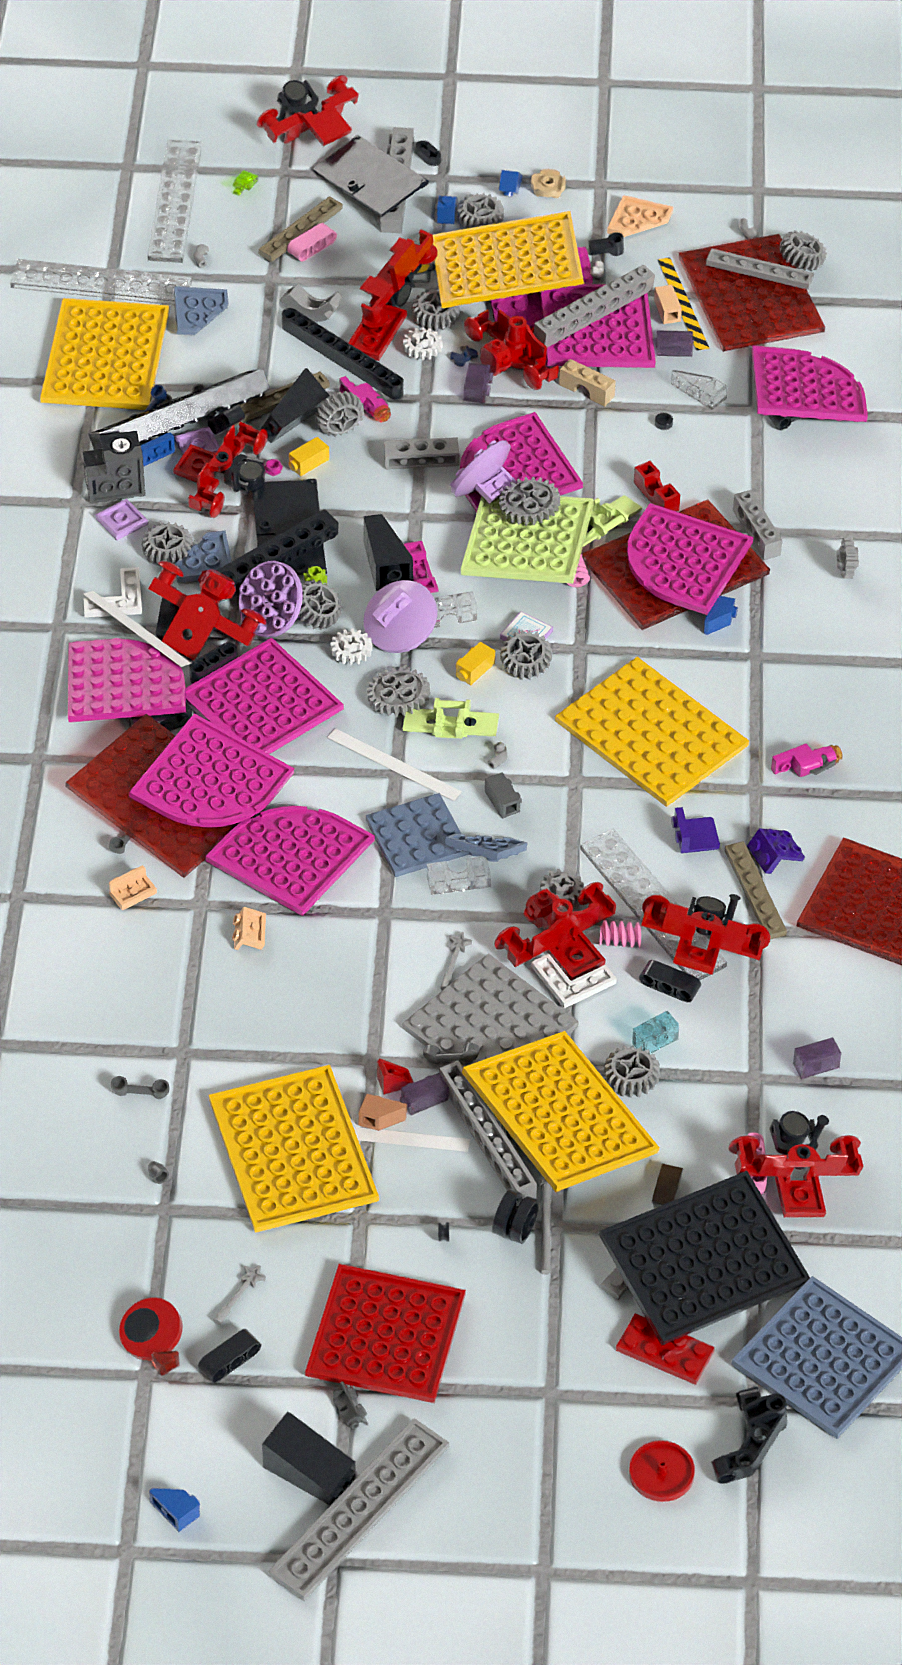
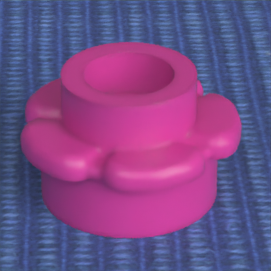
[265,459,283,476]

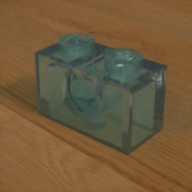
[632,1011,679,1054]

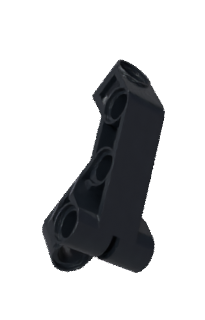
[711,1386,788,1484]

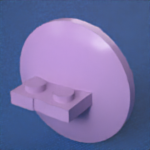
[450,440,517,504]
[239,561,303,638]
[364,580,437,653]

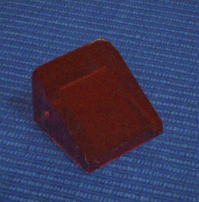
[151,1351,180,1376]

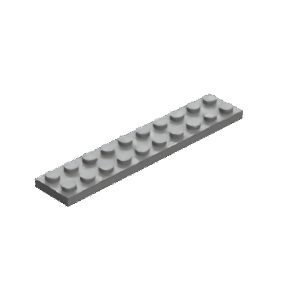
[268,1418,449,1601]

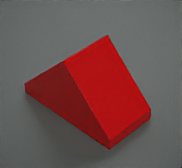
[377,1059,415,1095]

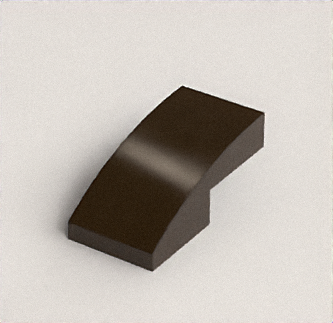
[652,1163,683,1205]

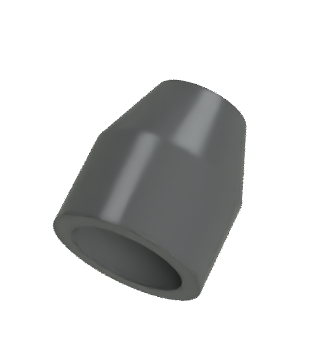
[148,1161,169,1184]

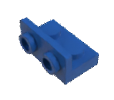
[141,432,175,466]

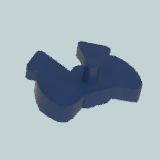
[450,346,478,367]

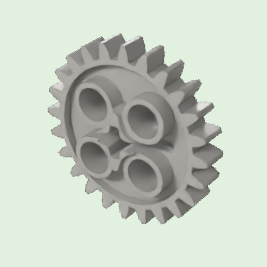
[499,477,560,526]
[367,667,430,717]

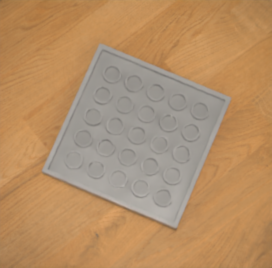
[402,953,579,1067]

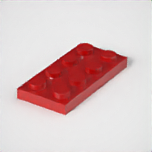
[348,304,407,361]
[616,1313,715,1385]

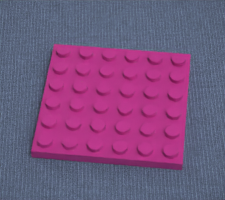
[540,284,656,368]
[186,638,344,754]

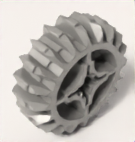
[457,193,504,229]
[779,230,827,271]
[412,289,460,330]
[315,391,364,437]
[142,522,193,566]
[298,579,342,630]
[500,630,552,680]
[603,1045,660,1097]

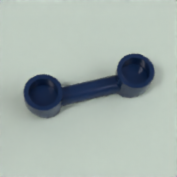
[130,384,167,417]

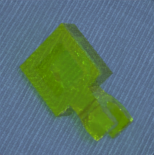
[233,170,258,196]

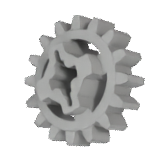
[836,538,859,579]
[540,869,584,906]

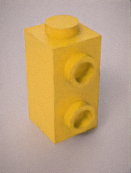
[288,437,329,476]
[455,642,495,685]

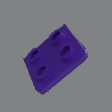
[671,807,720,854]
[747,828,805,874]

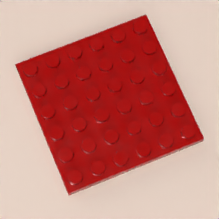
[305,1264,466,1403]

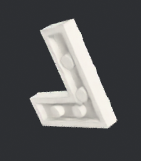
[84,567,142,618]
[531,954,617,1009]

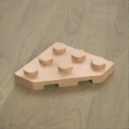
[607,195,673,237]

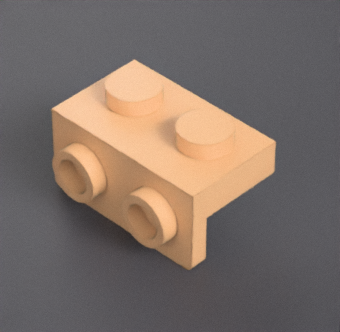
[109,865,157,910]

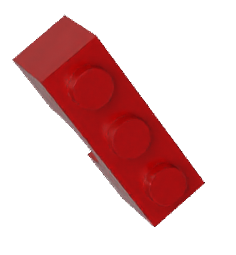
[634,461,681,512]

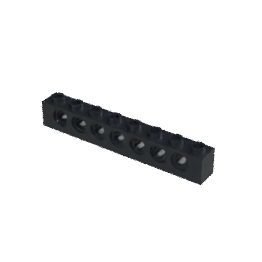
[216,509,339,603]

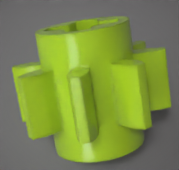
[304,566,327,584]

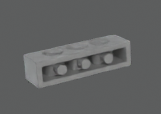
[384,437,459,470]
[733,490,782,560]

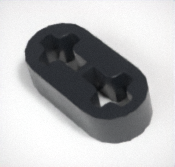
[415,140,441,166]

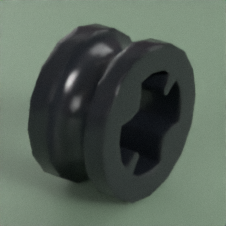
[438,1222,449,1242]

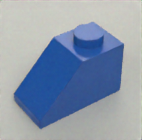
[499,170,523,197]
[437,196,458,224]
[704,596,738,635]
[149,1488,200,1532]

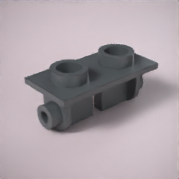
[333,1382,368,1429]

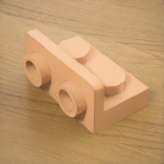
[232,907,266,950]

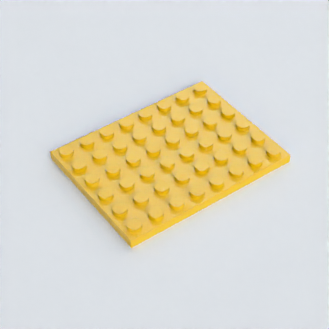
[433,211,584,308]
[40,298,169,410]
[555,657,749,807]
[461,1031,660,1192]
[209,1065,379,1233]

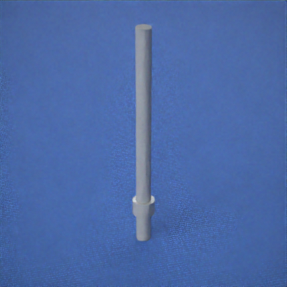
[540,1176,551,1275]

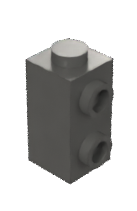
[485,772,522,819]

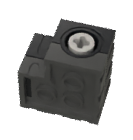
[83,430,146,504]

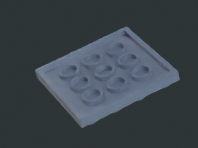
[366,793,469,877]

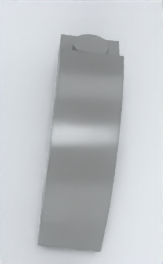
[280,283,342,322]

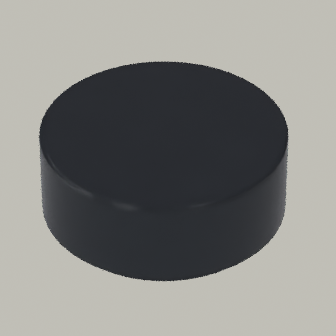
[655,413,673,430]

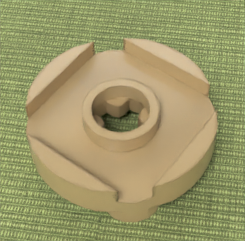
[531,169,566,198]

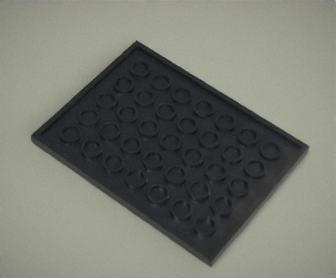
[598,1171,810,1346]

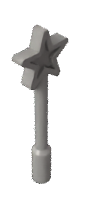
[440,932,472,991]
[213,1265,266,1325]

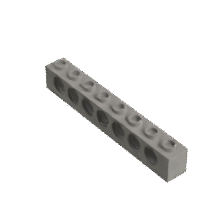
[378,127,414,233]
[533,264,655,347]
[440,1061,537,1199]

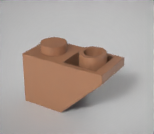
[359,1094,407,1131]

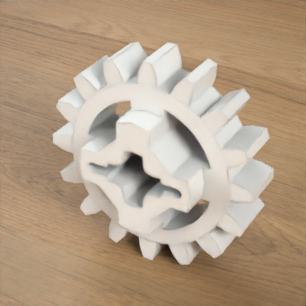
[403,327,443,360]
[331,628,373,665]

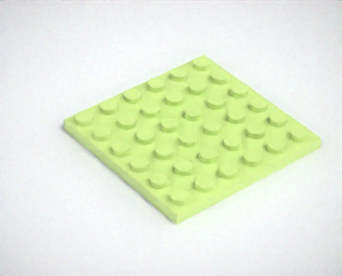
[461,494,594,584]

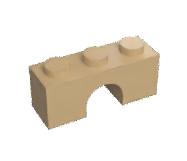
[559,359,616,407]

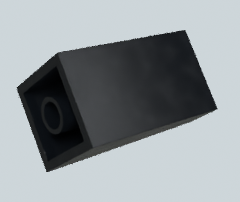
[260,368,330,444]
[363,514,413,591]
[262,1411,357,1506]

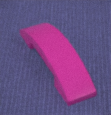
[404,541,439,593]

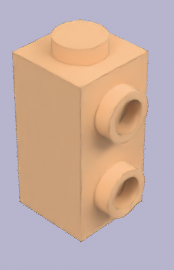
[654,285,682,324]

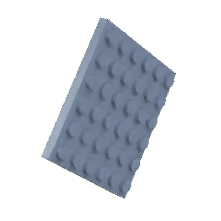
[731,1276,902,1439]

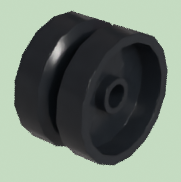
[492,1189,539,1244]

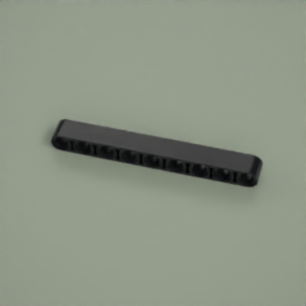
[282,308,404,400]

